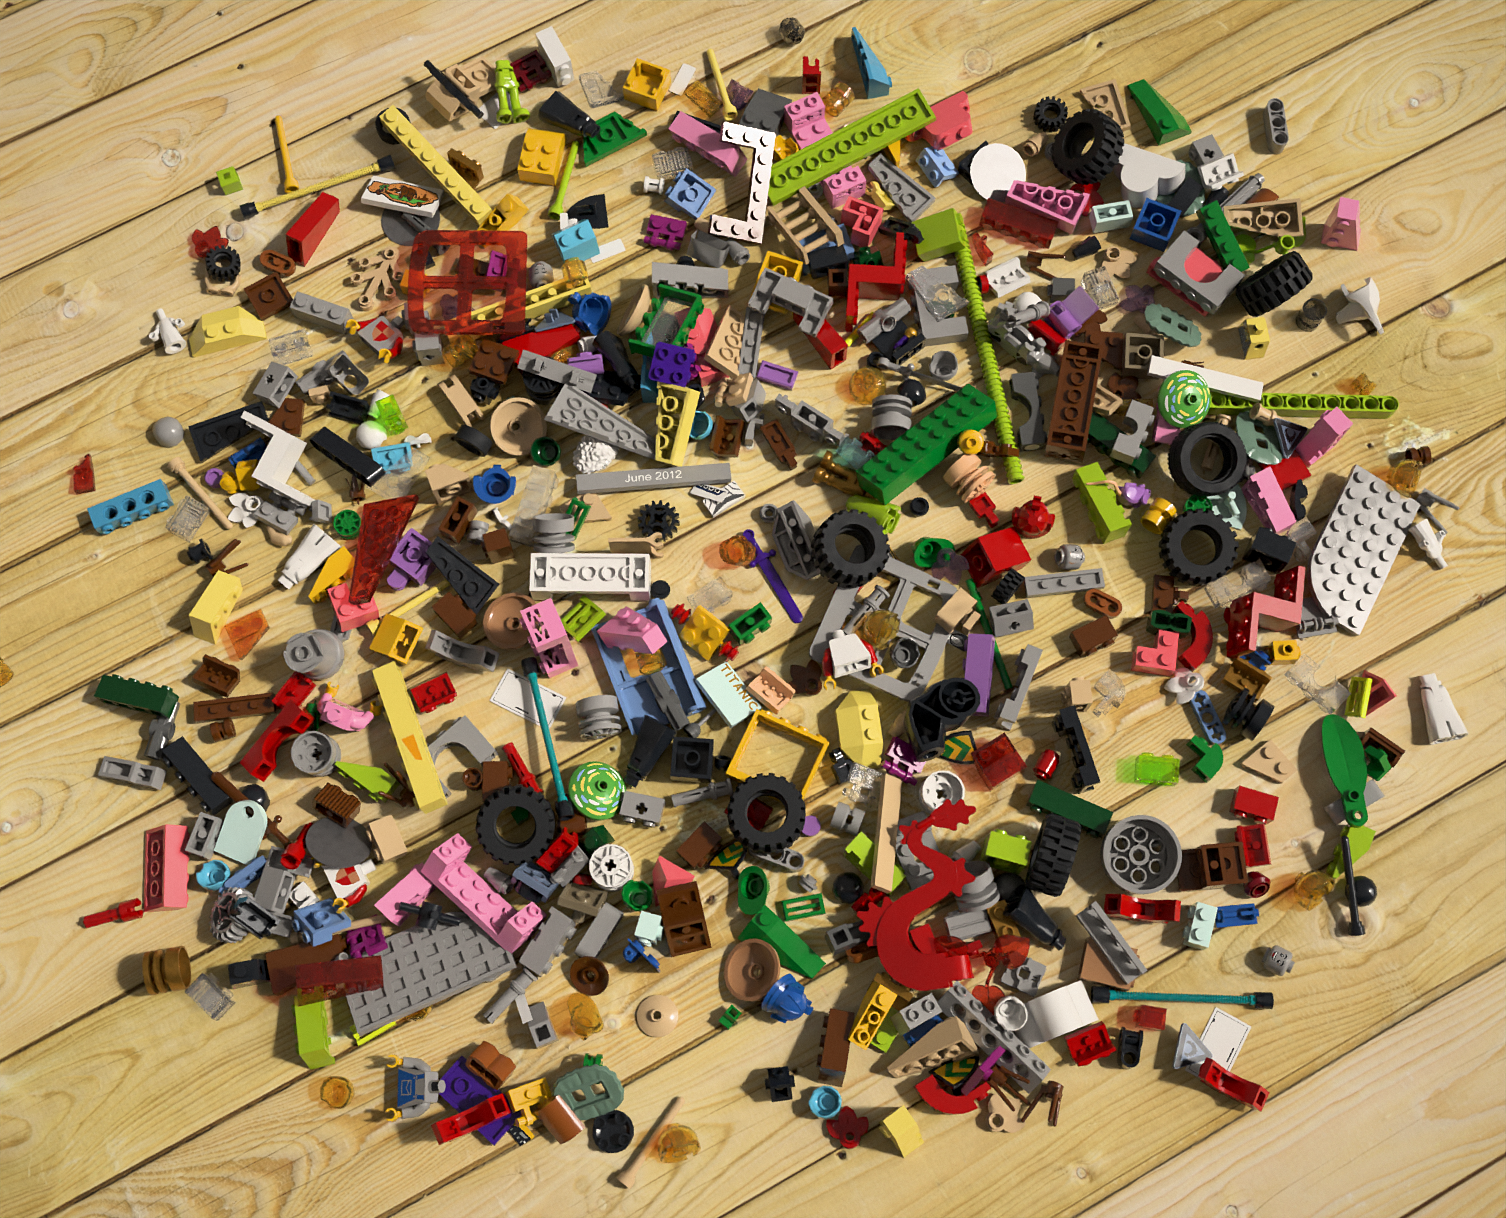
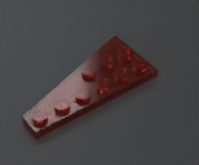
[348,494,419,605]

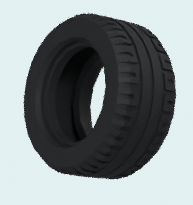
[1167,422,1247,496]

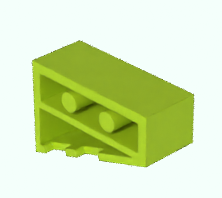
[291,990,335,1070]

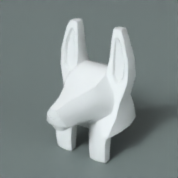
[1336,277,1384,335]

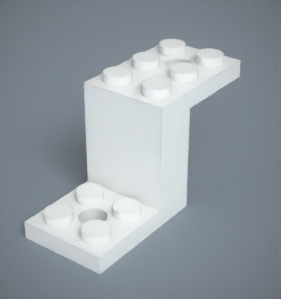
[241,411,315,508]

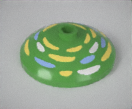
[1157,370,1211,428]
[568,761,626,821]

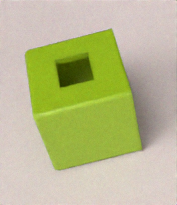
[216,166,243,195]

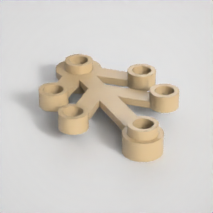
[351,246,404,311]

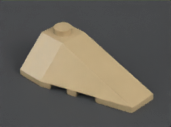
[1223,198,1304,237]
[887,1016,979,1078]

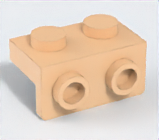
[746,666,795,715]

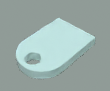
[214,800,267,865]

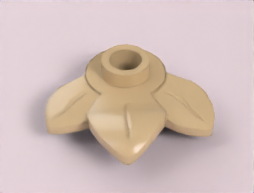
[1101,246,1137,279]
[986,1093,1026,1133]

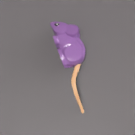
[1086,480,1151,508]

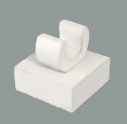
[560,213,577,229]

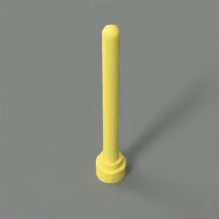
[707,49,738,121]
[366,579,450,636]

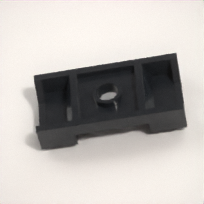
[1052,705,1100,794]

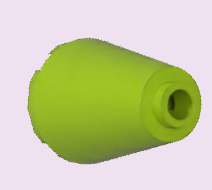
[846,495,901,534]

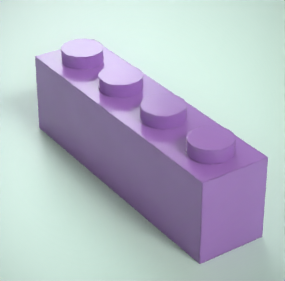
[963,634,995,717]

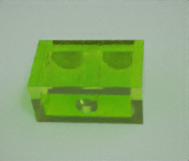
[375,394,408,435]
[1134,752,1180,786]

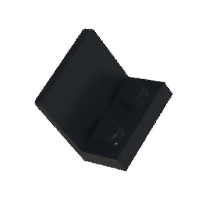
[872,320,926,365]

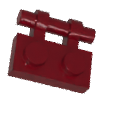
[510,50,552,93]

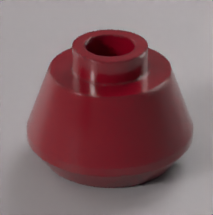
[1243,871,1271,898]

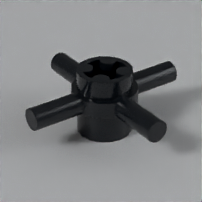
[398,901,461,931]

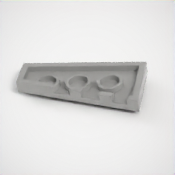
[868,153,936,223]

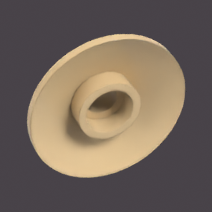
[637,995,678,1037]

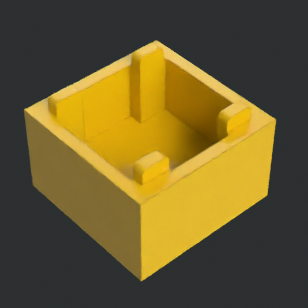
[623,58,671,111]

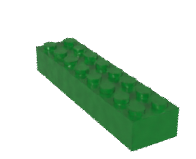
[856,384,997,505]

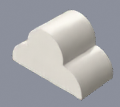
[1113,143,1186,208]
[1013,980,1099,1048]

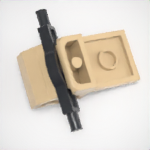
[424,56,496,122]

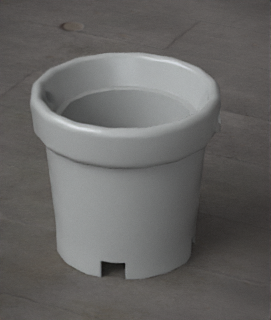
[283,629,344,680]

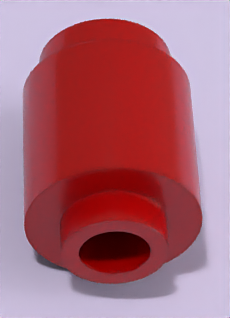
[1033,749,1060,780]

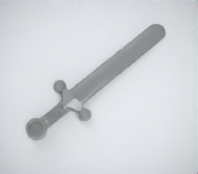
[877,357,962,392]

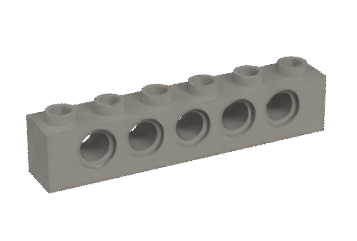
[937,981,1051,1094]

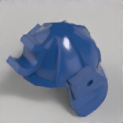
[568,292,611,335]
[473,464,516,504]
[761,974,814,1023]

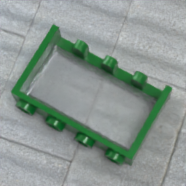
[628,284,704,357]

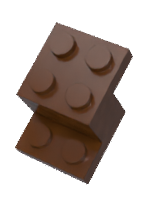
[1177,842,1248,892]
[656,881,712,957]

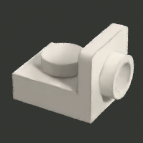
[289,881,320,909]

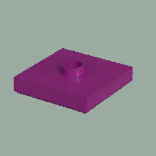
[961,1046,1006,1096]

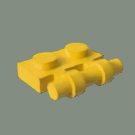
[506,1078,552,1127]

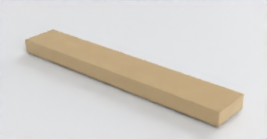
[871,774,902,894]

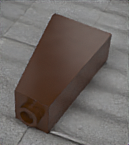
[265,934,348,996]

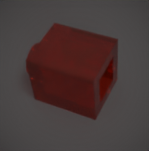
[1133,1005,1167,1031]

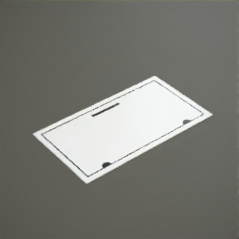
[490,668,567,729]
[1185,1007,1251,1078]

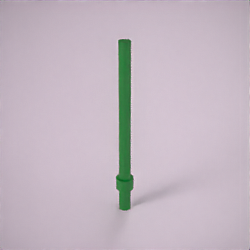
[965,578,1013,690]

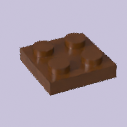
[244,271,293,321]
[468,338,519,385]

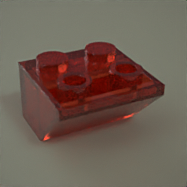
[971,732,1027,791]

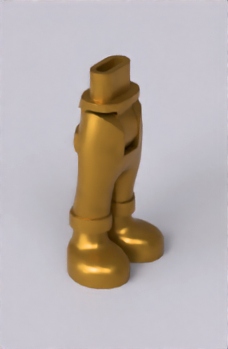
[812,450,876,500]

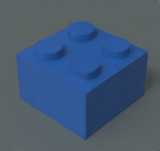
[1130,198,1181,252]

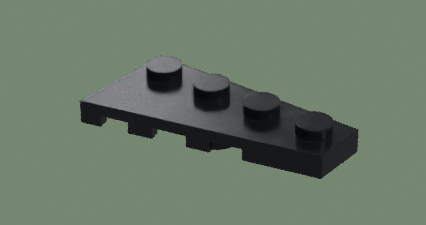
[425,536,499,615]

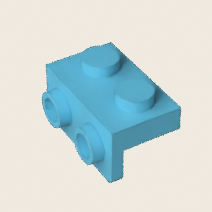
[371,442,414,474]

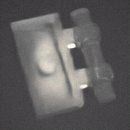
[842,762,884,809]

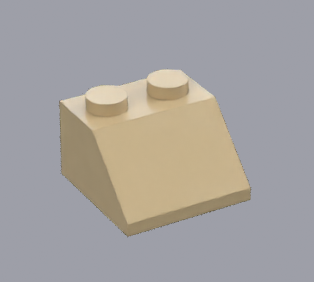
[425,464,474,504]

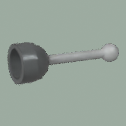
[683,708,717,738]

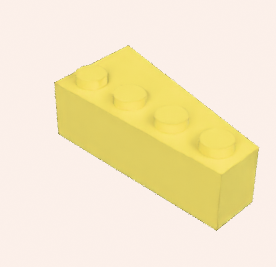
[655,381,700,466]

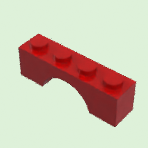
[239,699,315,782]

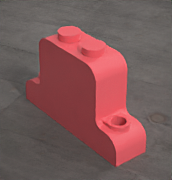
[904,91,973,150]
[1146,248,1222,317]

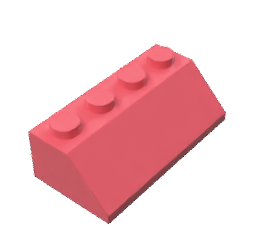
[674,307,730,387]
[144,824,190,912]

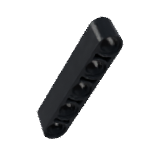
[309,427,386,487]

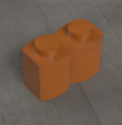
[465,1041,516,1090]

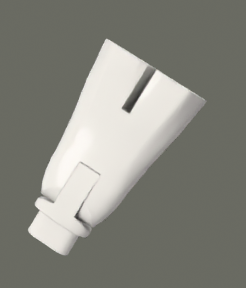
[278,524,342,589]
[1420,673,1469,745]

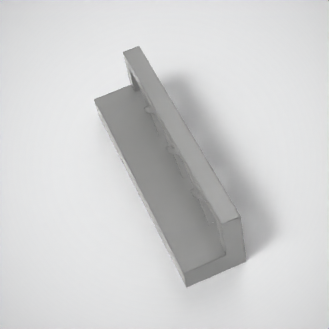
[1076,901,1148,985]

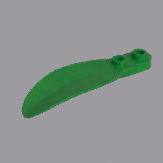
[1322,714,1368,828]

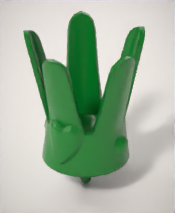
[305,700,320,731]

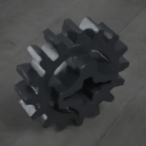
[638,500,680,543]

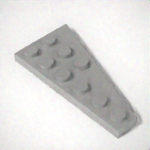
[544,381,656,460]

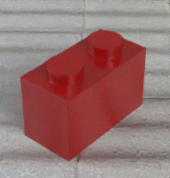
[1229,785,1279,825]

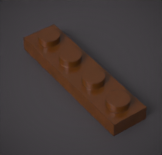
[193,692,276,723]

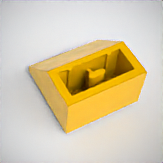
[369,613,423,666]

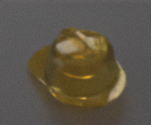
[567,993,604,1041]

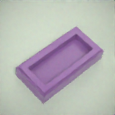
[756,360,798,391]

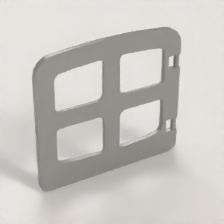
[809,545,957,702]

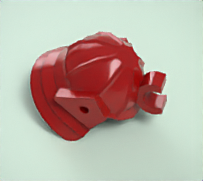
[1012,495,1055,539]

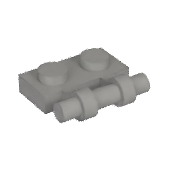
[254,492,306,535]

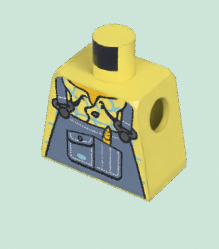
[1238,317,1270,360]

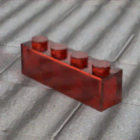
[979,198,1059,249]

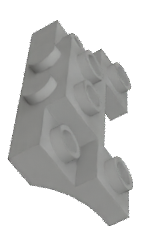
[748,267,833,338]
[775,393,849,448]
[254,846,315,938]

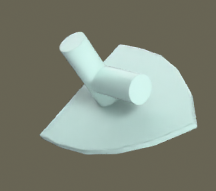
[1206,484,1247,530]

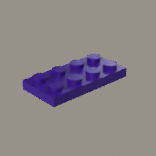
[439,1055,522,1146]

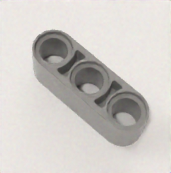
[1263,98,1289,154]
[1324,779,1384,826]
[748,848,805,873]
[574,902,624,958]

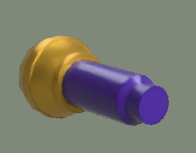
[893,327,917,350]

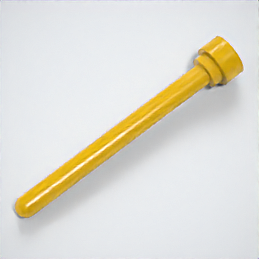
[275,115,299,193]

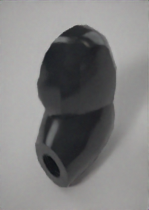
[904,678,980,762]

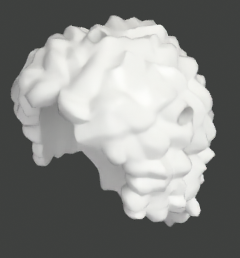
[573,435,620,474]

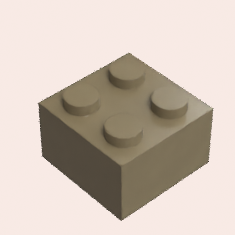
[1121,333,1164,380]

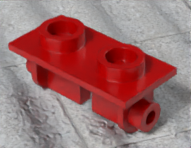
[855,431,887,458]

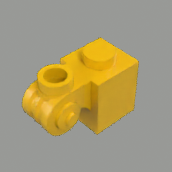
[220,459,261,494]

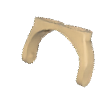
[205,271,241,297]

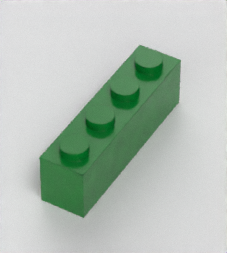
[1196,200,1250,272]

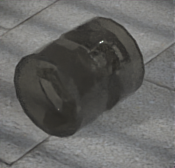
[1295,298,1327,332]

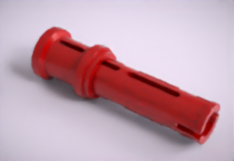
[502,742,544,794]

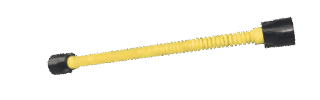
[240,154,396,219]

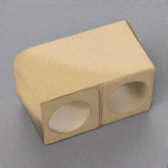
[934,588,978,634]

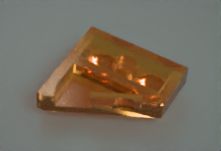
[224,609,270,660]

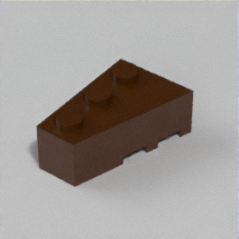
[816,1008,855,1087]

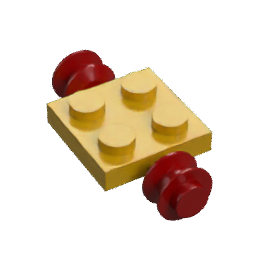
[671,603,739,662]

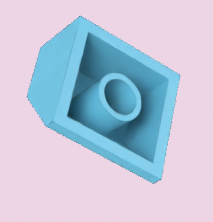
[551,219,600,269]

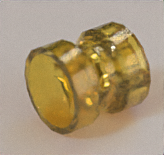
[1350,372,1378,395]

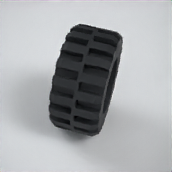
[1051,109,1124,185]
[1236,251,1313,317]
[1159,508,1239,586]
[811,509,890,589]
[727,773,806,855]
[475,784,555,866]
[1025,813,1081,897]

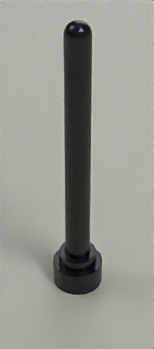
[1340,836,1366,936]

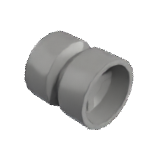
[830,802,865,836]

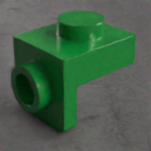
[1364,745,1392,781]

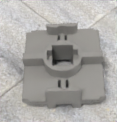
[1001,951,1046,997]

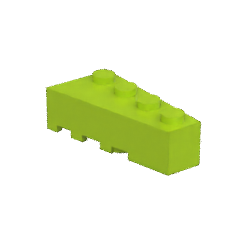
[1072,462,1132,544]

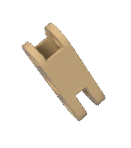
[438,375,485,427]

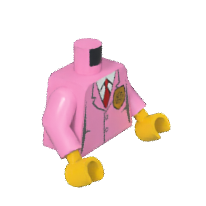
[317,682,382,731]

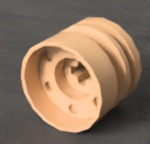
[943,454,995,503]

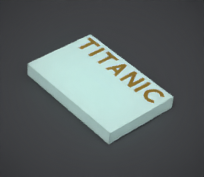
[695,662,762,728]

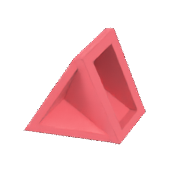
[1354,670,1397,716]
[652,856,695,907]

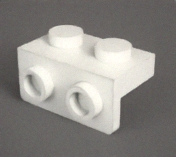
[1198,153,1244,191]
[985,257,1031,298]

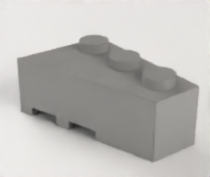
[519,907,576,977]

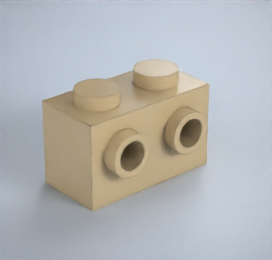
[1061,677,1093,713]
[366,814,407,865]

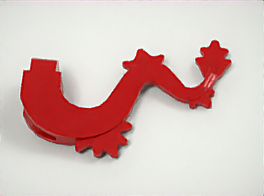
[857,799,977,991]

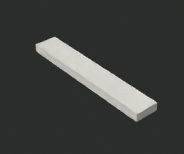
[1147,355,1263,403]

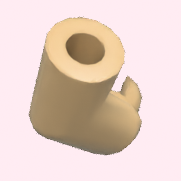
[266,526,292,546]

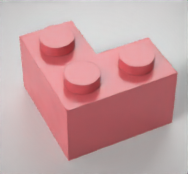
[841,196,884,247]
[327,583,380,632]
[1131,630,1179,677]

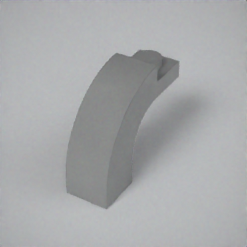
[425,630,500,672]

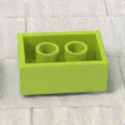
[979,829,1032,875]

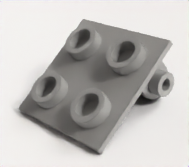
[1295,597,1339,639]

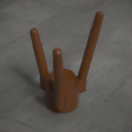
[1026,251,1066,279]
[205,539,249,577]
[378,762,415,808]
[987,1065,1031,1112]
[1021,1080,1064,1127]

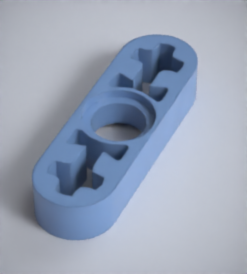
[1189,690,1226,745]

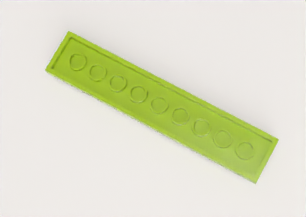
[768,88,936,206]

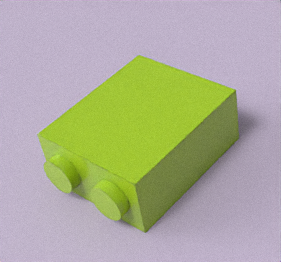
[912,208,967,262]

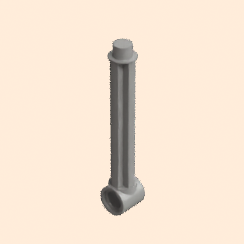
[1187,173,1265,248]

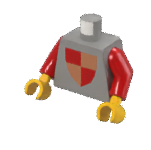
[345,315,405,363]

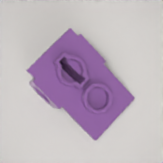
[1044,286,1099,339]
[567,352,604,374]

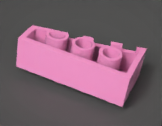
[668,111,748,177]
[1004,180,1090,234]

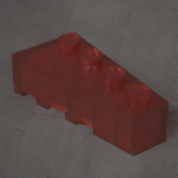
[295,955,384,1006]

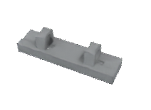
[517,350,597,393]

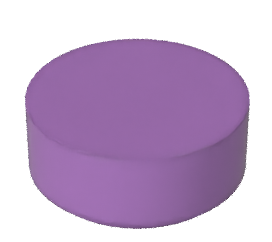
[205,468,223,488]
[801,816,821,837]

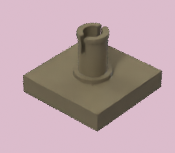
[557,880,608,923]

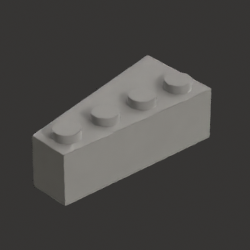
[652,262,728,299]

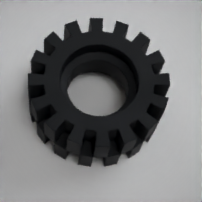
[1033,96,1068,133]
[205,245,241,282]
[991,568,1025,604]

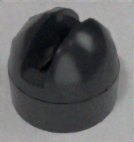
[715,755,731,771]

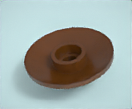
[570,956,609,996]

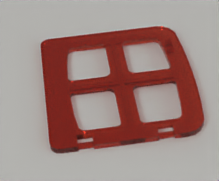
[408,230,528,335]

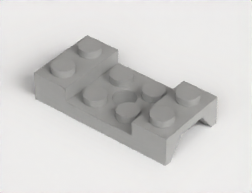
[994,644,1043,731]
[896,810,940,891]

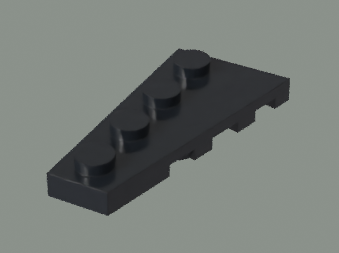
[188,401,269,463]

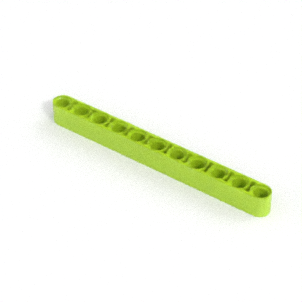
[1190,392,1399,419]

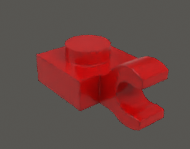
[969,492,999,528]
[851,887,886,914]

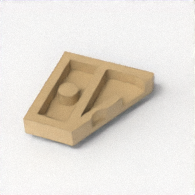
[1240,739,1297,784]

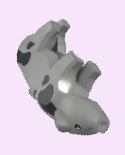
[988,308,1060,380]

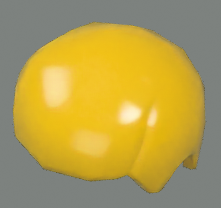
[773,135,799,162]

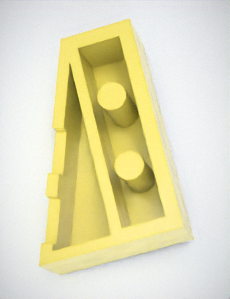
[189,570,243,645]
[879,1105,924,1157]

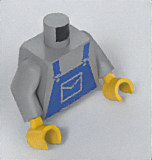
[385,1054,446,1122]

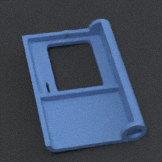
[591,598,707,736]

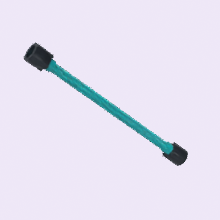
[521,657,575,821]
[1091,986,1274,1009]

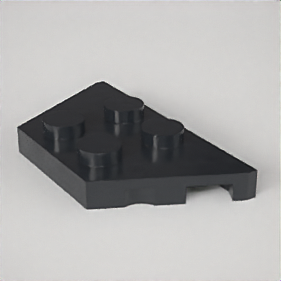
[579,370,641,406]

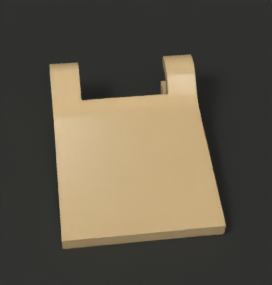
[608,532,664,559]

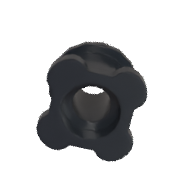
[187,538,213,564]

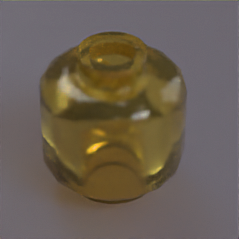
[561,257,588,287]

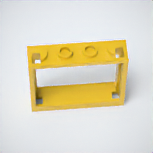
[726,709,829,803]

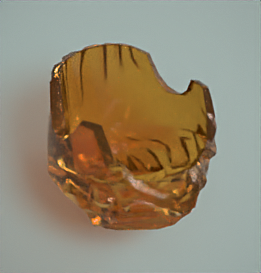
[719,535,756,567]

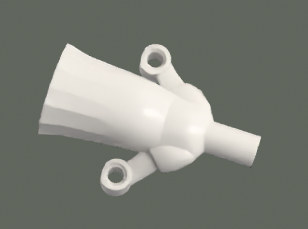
[149,309,187,354]
[1408,519,1448,570]

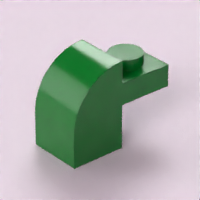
[1186,735,1223,783]

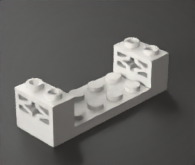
[529,553,651,601]

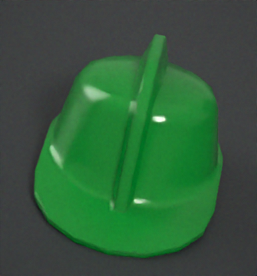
[911,537,955,568]
[738,866,770,915]

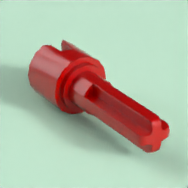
[280,822,313,870]
[83,898,144,928]

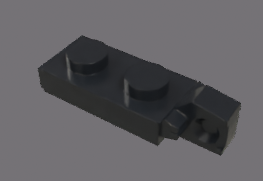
[878,216,924,244]

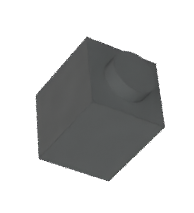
[1047,278,1075,303]

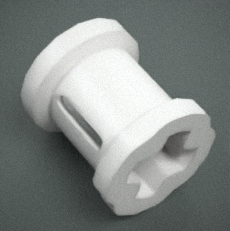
[643,176,664,195]

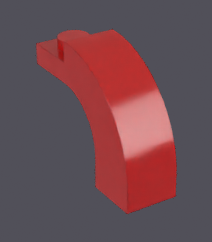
[1173,601,1213,673]
[1104,894,1181,923]
[908,923,983,958]
[1198,1057,1270,1112]
[913,1074,991,1115]
[431,1093,511,1145]

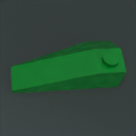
[1127,79,1192,146]
[738,905,826,979]

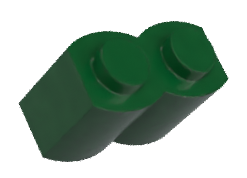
[1146,610,1192,639]

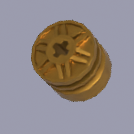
[142,945,191,995]

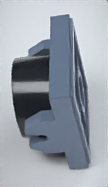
[511,862,560,903]

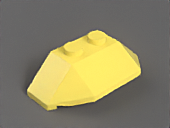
[189,306,267,358]
[835,690,883,770]

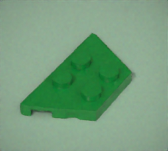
[583,111,647,167]

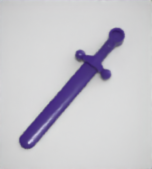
[743,529,803,623]

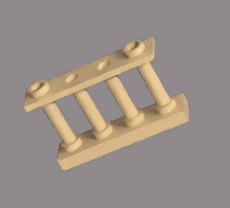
[767,186,844,265]

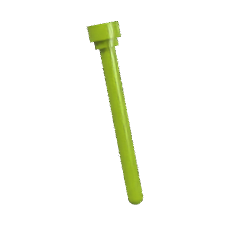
[548,141,579,220]

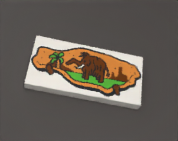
[361,175,444,218]

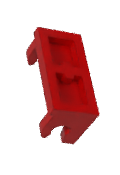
[802,56,821,94]
[1027,319,1067,356]
[271,671,317,710]
[536,827,578,873]

